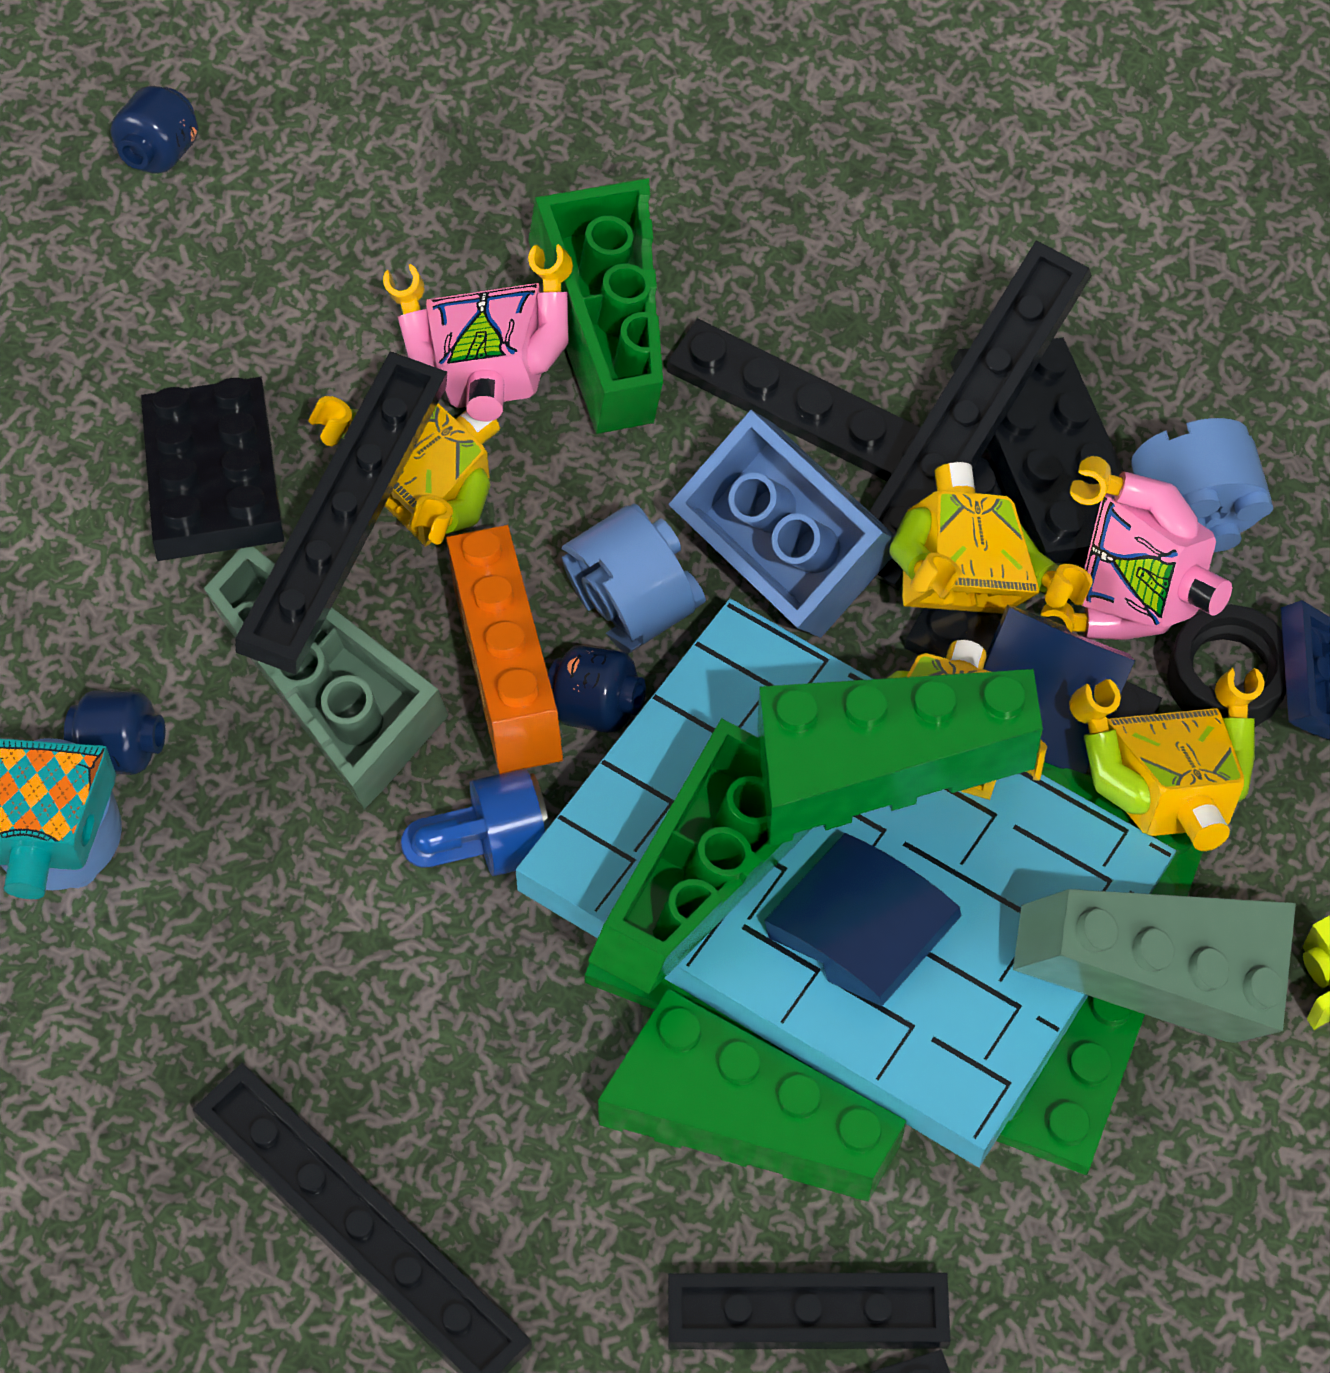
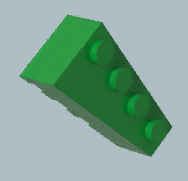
[528,178,663,434]
[757,669,1043,847]
[588,718,812,994]
[598,989,907,1202]

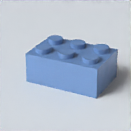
[668,410,895,638]

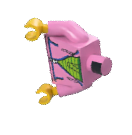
[383,244,573,421]
[1040,456,1232,640]

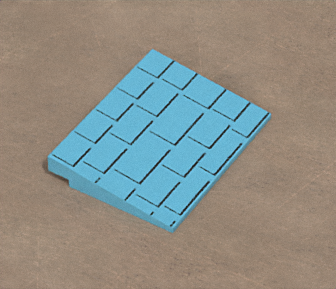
[516,599,1177,1168]

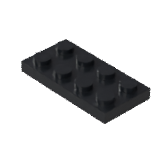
[950,337,1124,564]
[141,376,284,561]

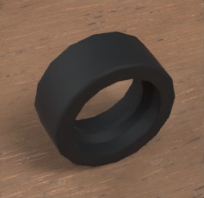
[1167,604,1287,727]

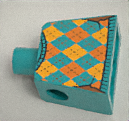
[0,739,116,899]

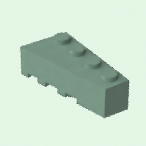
[204,546,449,810]
[1013,889,1296,1043]

